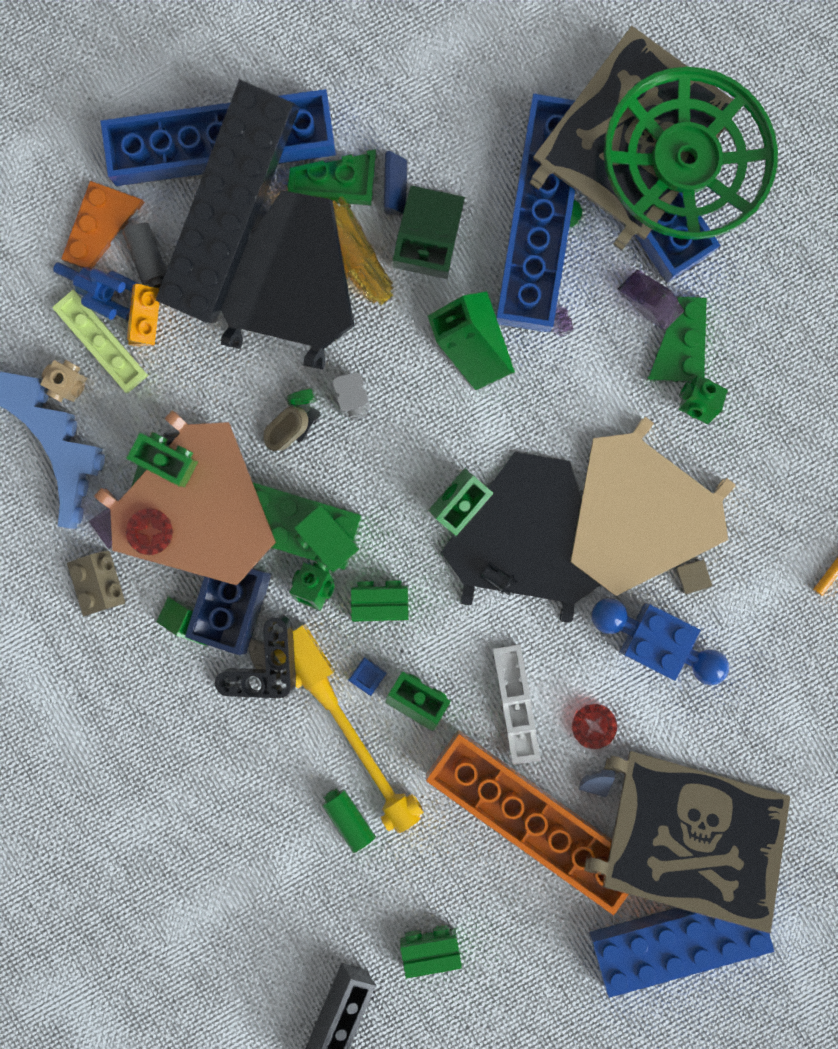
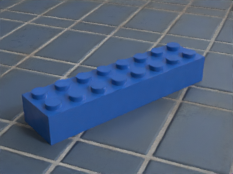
[100,89,336,186]
[496,93,575,333]

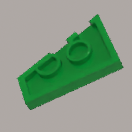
[288,149,376,206]
[646,297,707,382]

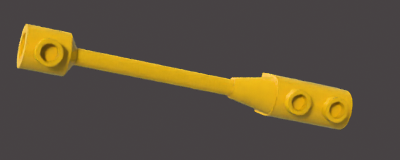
[274,624,424,834]

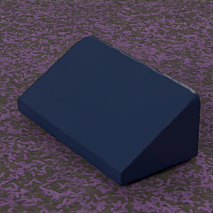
[384,151,407,215]

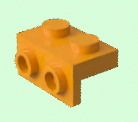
[127,284,159,347]

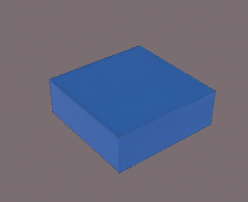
[348,656,387,696]

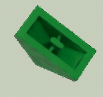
[156,596,207,646]

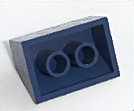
[185,567,272,655]

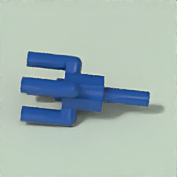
[53,262,140,321]

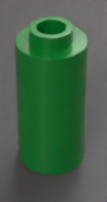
[321,788,376,853]

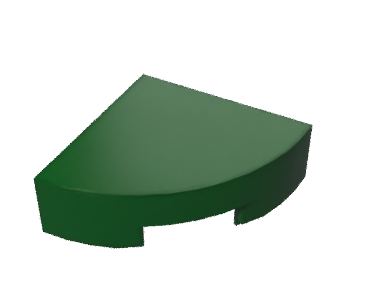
[287,388,316,407]

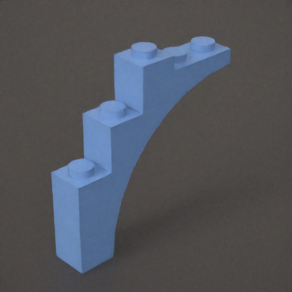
[0,372,105,529]

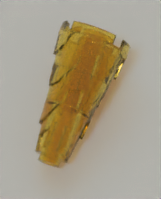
[333,196,394,306]

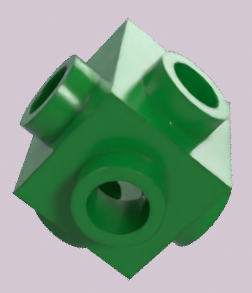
[678,374,728,425]
[289,563,335,611]

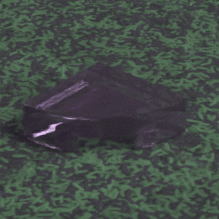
[556,307,574,337]

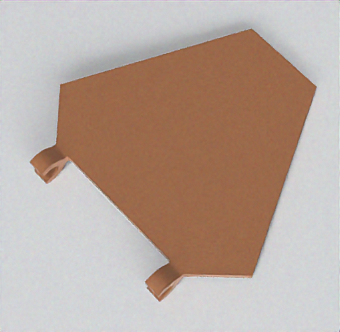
[94,410,276,585]

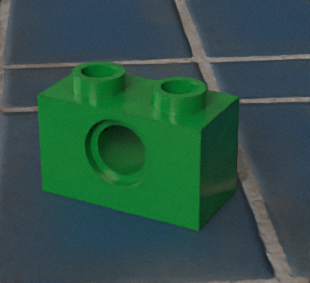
[428,468,493,536]

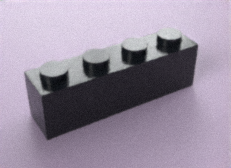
[305,963,376,1049]

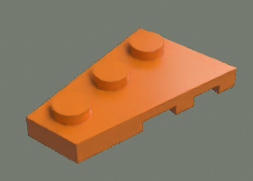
[61,181,145,269]

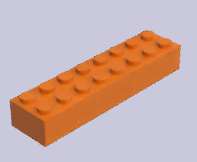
[426,729,629,915]

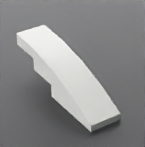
[493,644,541,765]

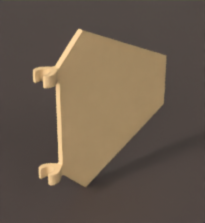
[570,417,736,596]

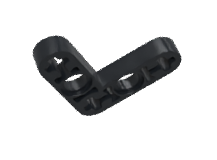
[215,614,296,698]

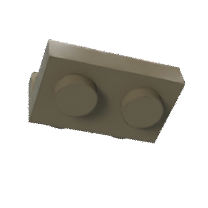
[67,551,125,617]

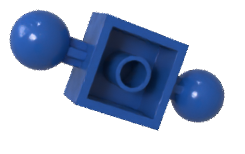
[591,598,729,685]

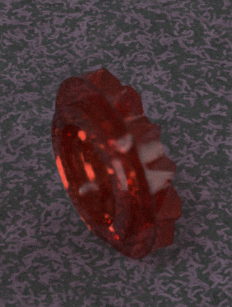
[126,508,174,555]
[572,704,617,749]

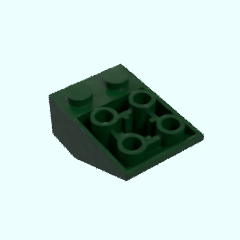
[392,185,465,279]

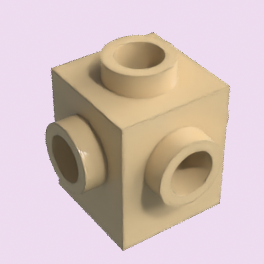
[40,360,87,402]

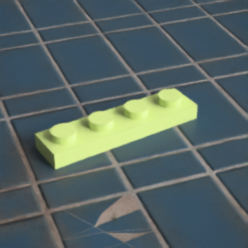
[52,289,149,394]

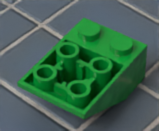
[427,291,515,390]

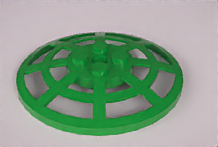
[604,67,778,240]

